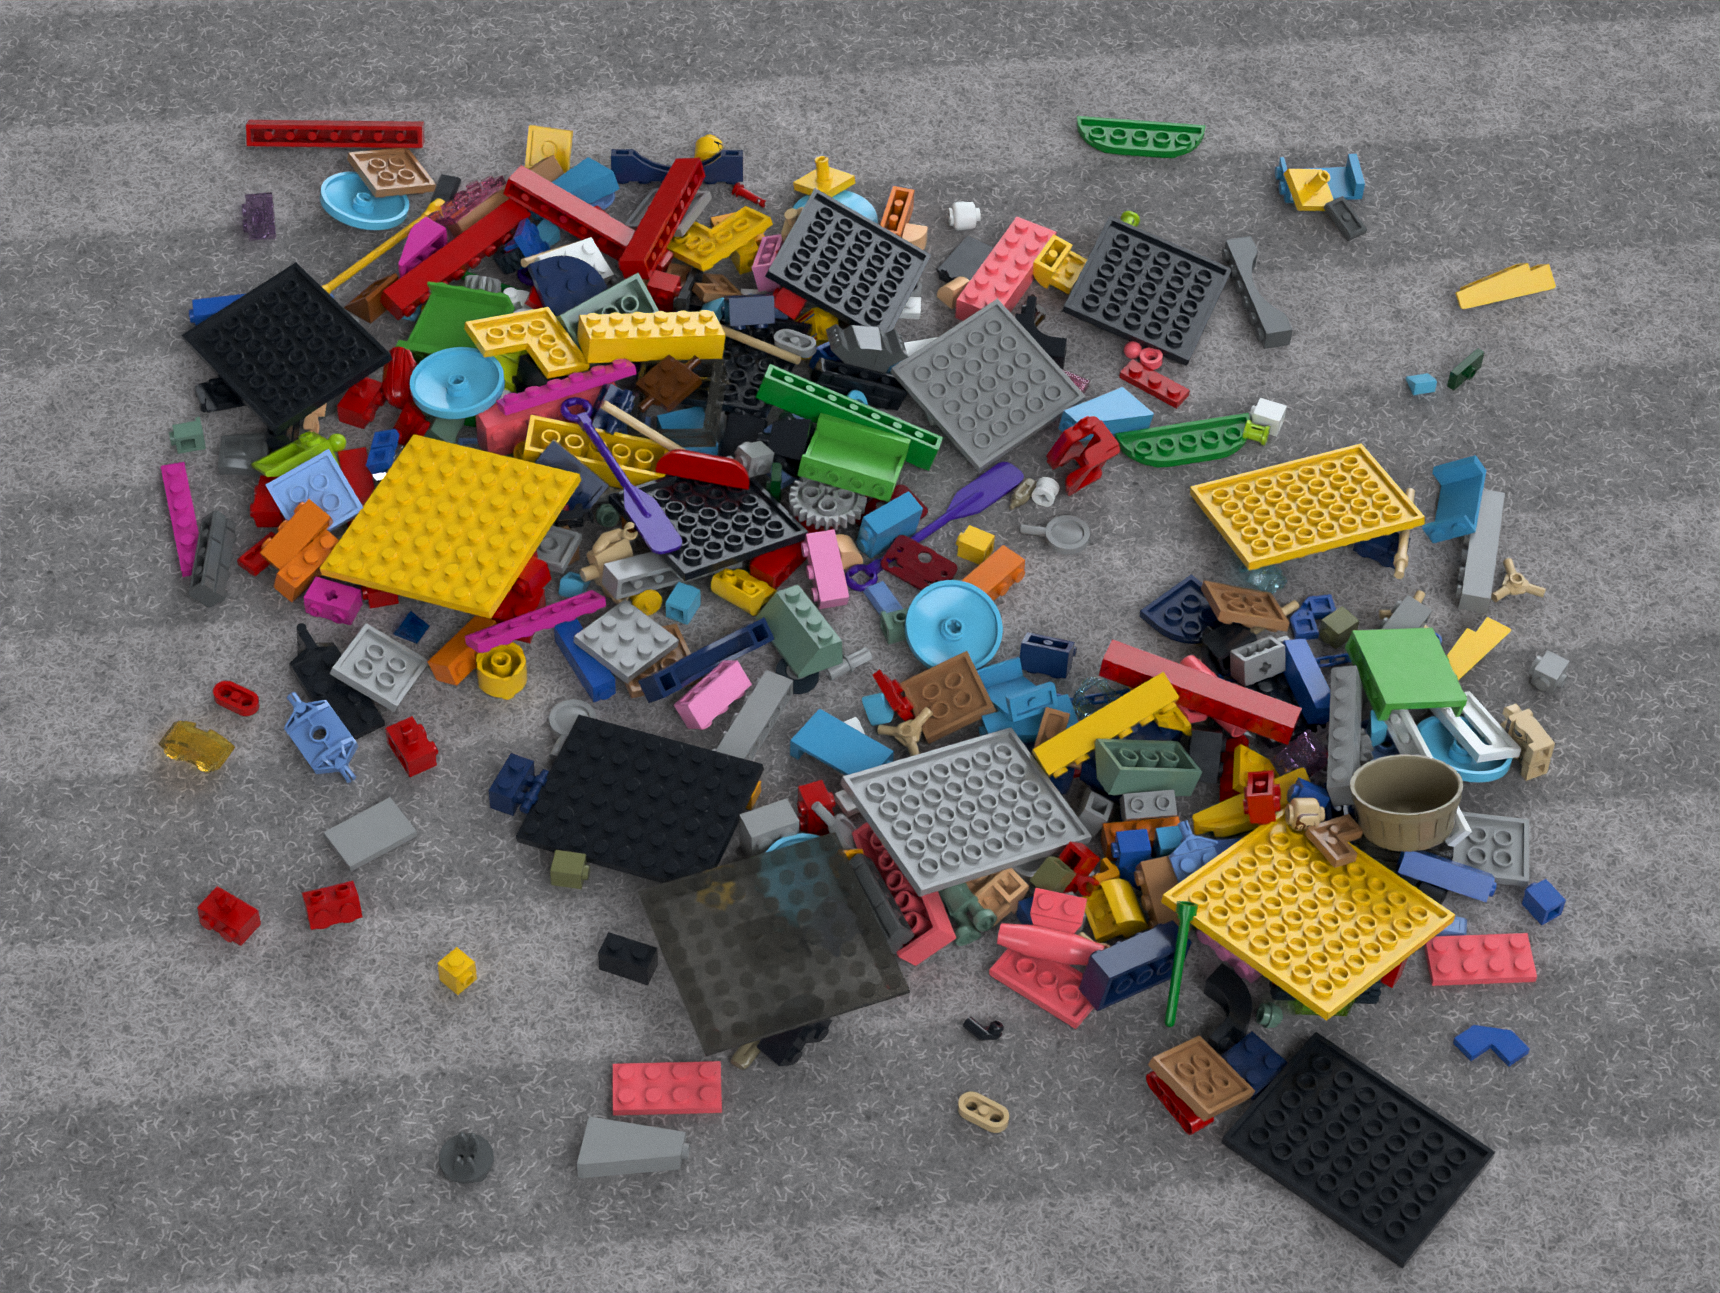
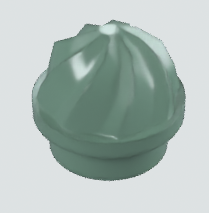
[596,503,619,527]
[1256,1002,1283,1029]

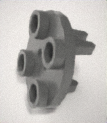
[439,1132,494,1184]

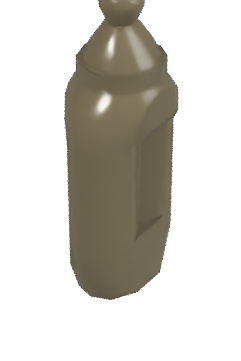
[1009,478,1037,510]
[731,1027,768,1070]

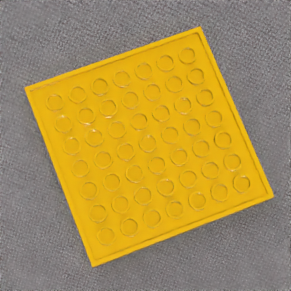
[320,434,581,619]
[1161,808,1455,1021]

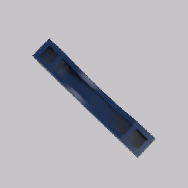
[611,149,743,185]
[638,617,775,703]

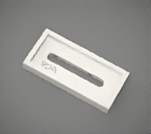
[1429,691,1521,763]

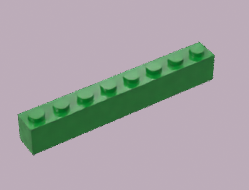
[756,364,943,471]

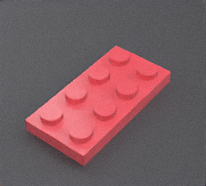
[1424,933,1537,986]
[989,949,1094,1029]
[613,1061,722,1116]

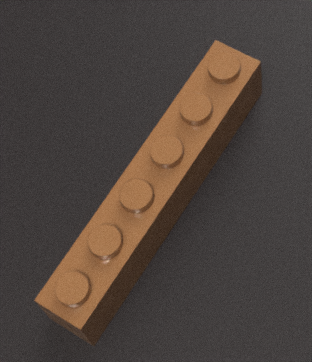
[446,155,564,238]

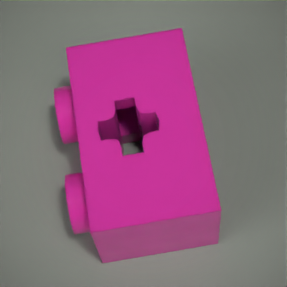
[303,577,363,626]

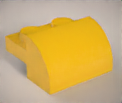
[1033,234,1087,294]

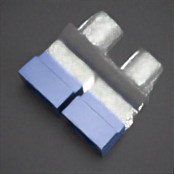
[366,429,405,483]

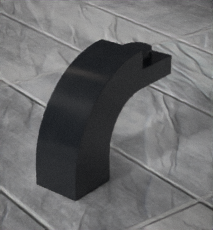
[1015,296,1067,370]
[1204,963,1252,1053]

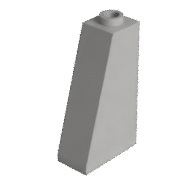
[577,1117,690,1178]

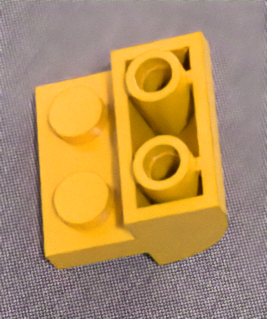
[711,568,777,616]
[1082,879,1149,943]

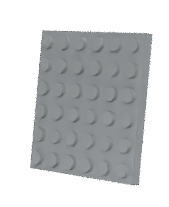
[890,298,1086,472]

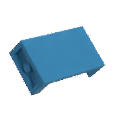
[1275,154,1365,203]
[1422,455,1487,543]
[977,657,1059,722]
[790,709,894,776]

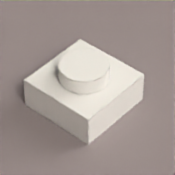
[835,790,860,817]

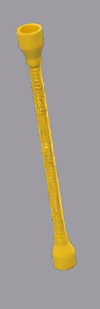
[321,198,449,294]

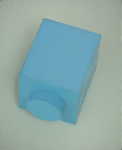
[666,582,701,625]

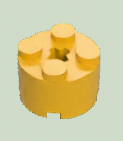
[476,642,527,700]

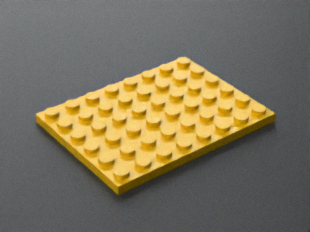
[1190,443,1425,570]

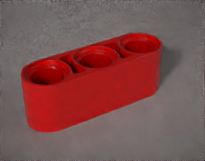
[1146,1071,1214,1135]

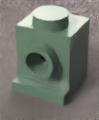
[169,417,206,454]
[880,608,908,645]

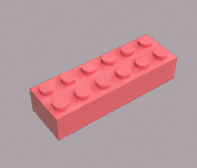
[955,217,1057,321]
[476,381,617,456]
[852,822,956,966]

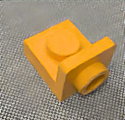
[1087,857,1120,893]

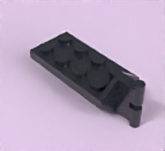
[289,623,385,740]

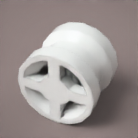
[1031,477,1060,507]

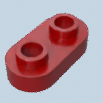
[213,681,260,716]

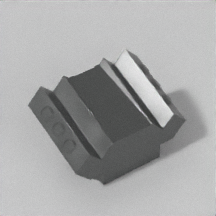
[826,324,908,373]

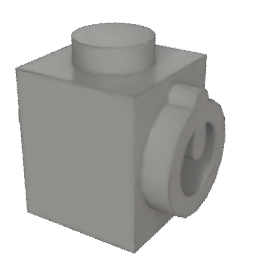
[734,441,774,478]
[1528,650,1570,695]

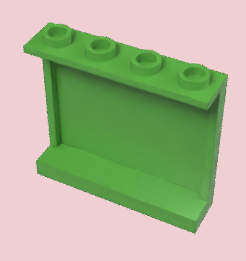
[395,281,515,363]
[798,413,911,502]
[1345,628,1467,721]

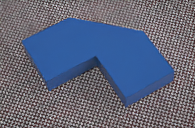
[1289,594,1336,640]
[1453,1025,1530,1067]

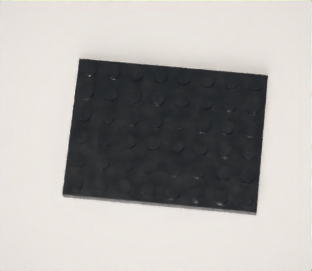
[182,262,393,436]
[516,715,764,895]
[1221,1032,1495,1269]

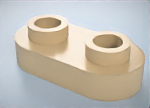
[958,1092,1009,1133]

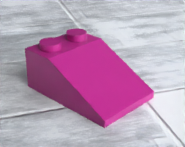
[398,217,448,278]

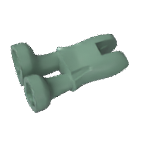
[938,882,997,946]

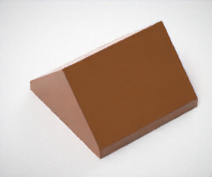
[344,273,399,324]

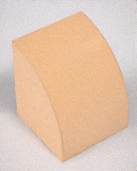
[902,223,928,250]
[937,276,970,309]
[836,534,863,570]

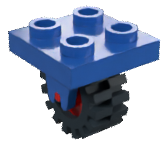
[493,218,551,274]

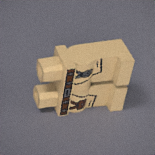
[1500,704,1555,781]

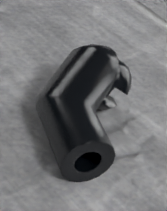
[963,1017,1004,1041]

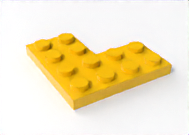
[666,206,773,272]
[464,307,590,379]

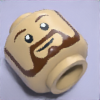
[1285,798,1325,831]

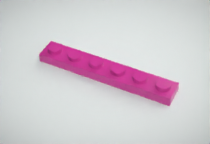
[496,359,637,416]
[161,462,199,577]
[465,590,606,653]

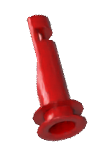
[732,182,766,208]

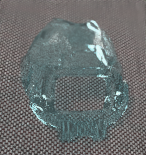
[1239,563,1287,595]
[1072,677,1117,721]

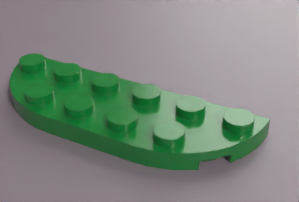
[1076,116,1206,158]
[1115,413,1250,468]

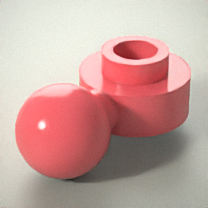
[1124,341,1163,370]

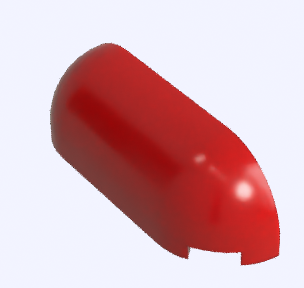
[655,449,749,490]

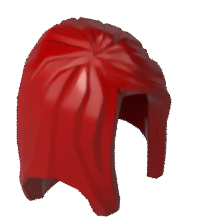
[382,346,417,410]

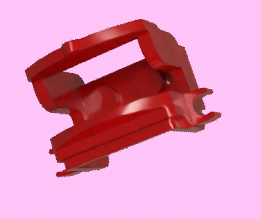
[1046,416,1120,496]

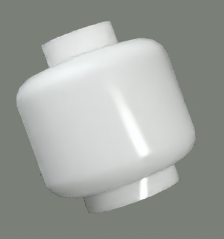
[947,201,981,231]

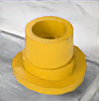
[630,589,663,616]

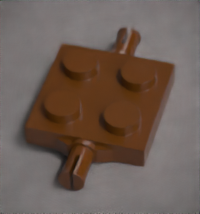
[635,355,702,413]

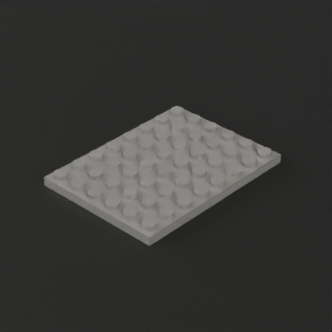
[840,727,1092,897]

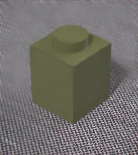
[1319,606,1359,649]
[550,850,591,889]
[1029,856,1077,893]

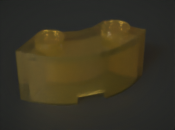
[158,721,235,773]

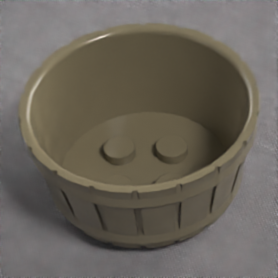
[1350,754,1463,852]

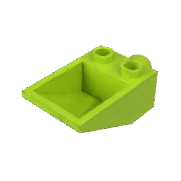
[251,431,346,477]

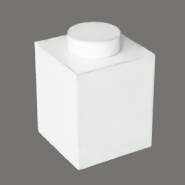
[1249,398,1287,437]

